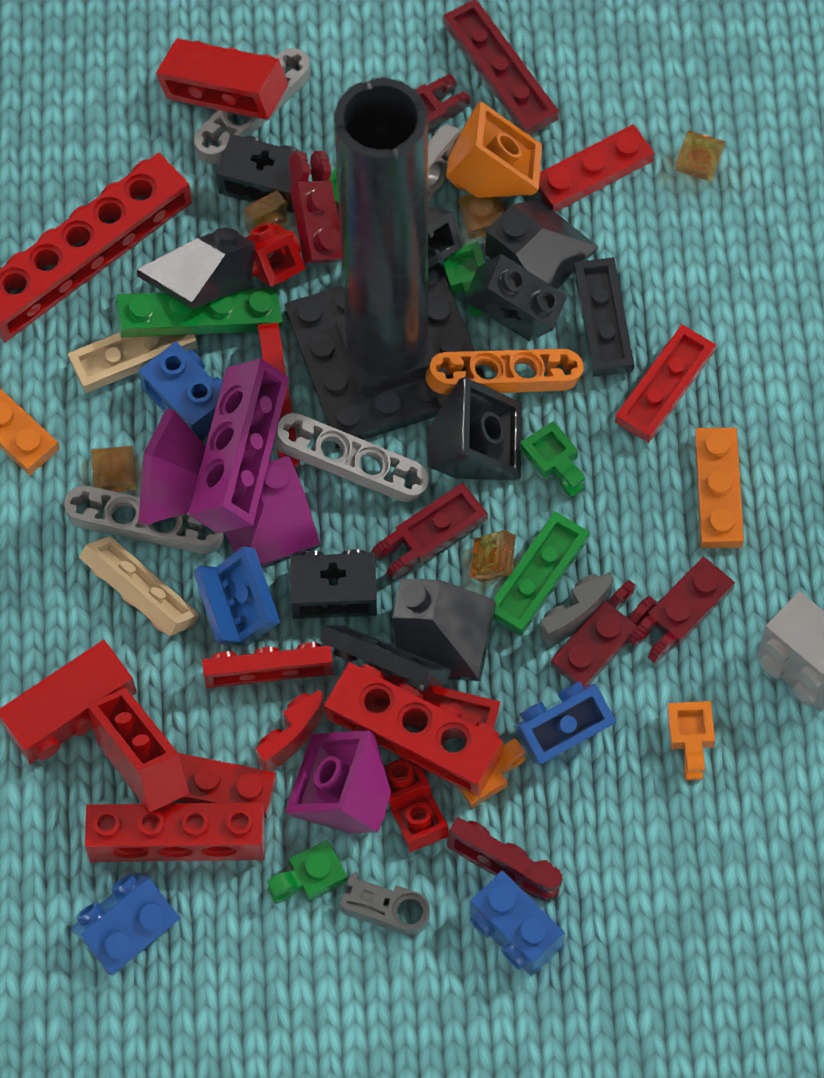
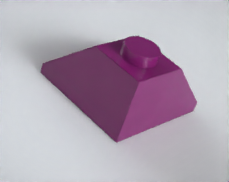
[138,408,206,524]
[225,455,321,568]
[285,730,391,833]

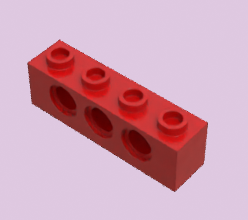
[324,662,503,797]
[85,802,265,862]

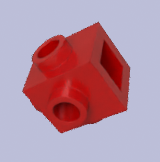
[245,223,306,287]

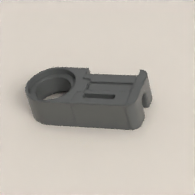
[340,872,430,935]

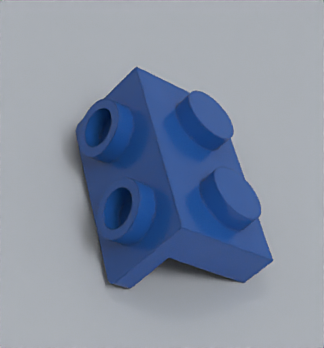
[193,547,280,646]
[71,873,180,975]

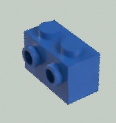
[138,341,223,439]
[513,681,617,764]
[470,871,565,977]

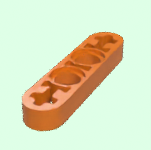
[426,349,584,395]

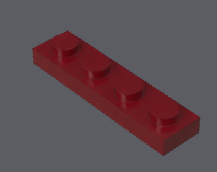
[443,0,559,135]

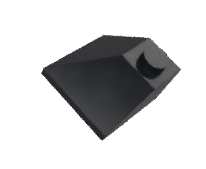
[485,199,598,289]
[137,227,255,309]
[427,377,522,480]
[393,578,496,681]

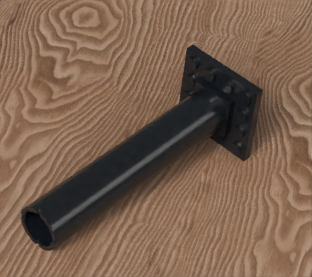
[284,77,486,449]

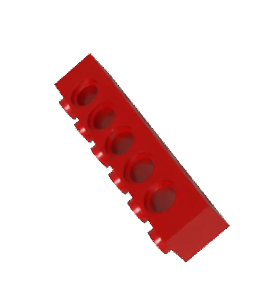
[0,152,192,343]

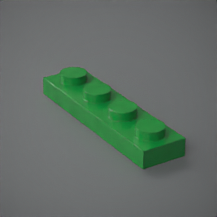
[115,288,283,338]

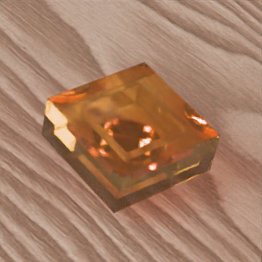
[675,130,726,182]
[243,190,288,234]
[457,194,504,239]
[91,446,137,492]
[470,530,516,583]

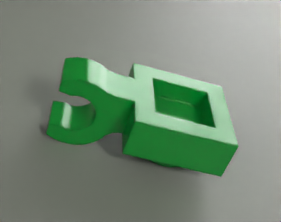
[441,241,485,318]
[520,421,585,498]
[267,840,348,904]

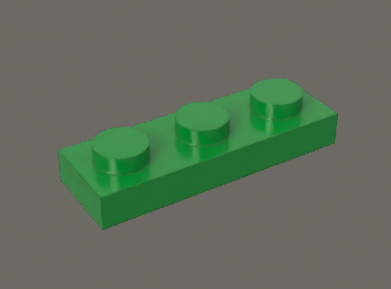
[493,511,590,636]

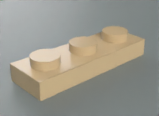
[68,332,198,394]
[79,536,200,637]

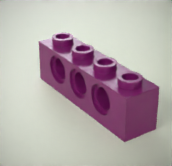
[188,358,289,533]

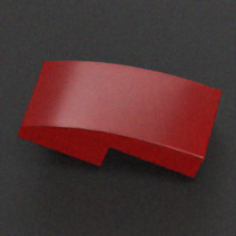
[255,689,325,771]
[384,758,449,852]

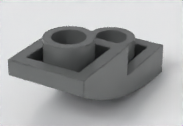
[539,572,614,649]

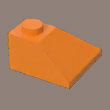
[446,101,542,198]

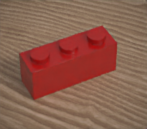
[156,38,288,120]
[0,639,137,765]
[87,687,189,812]

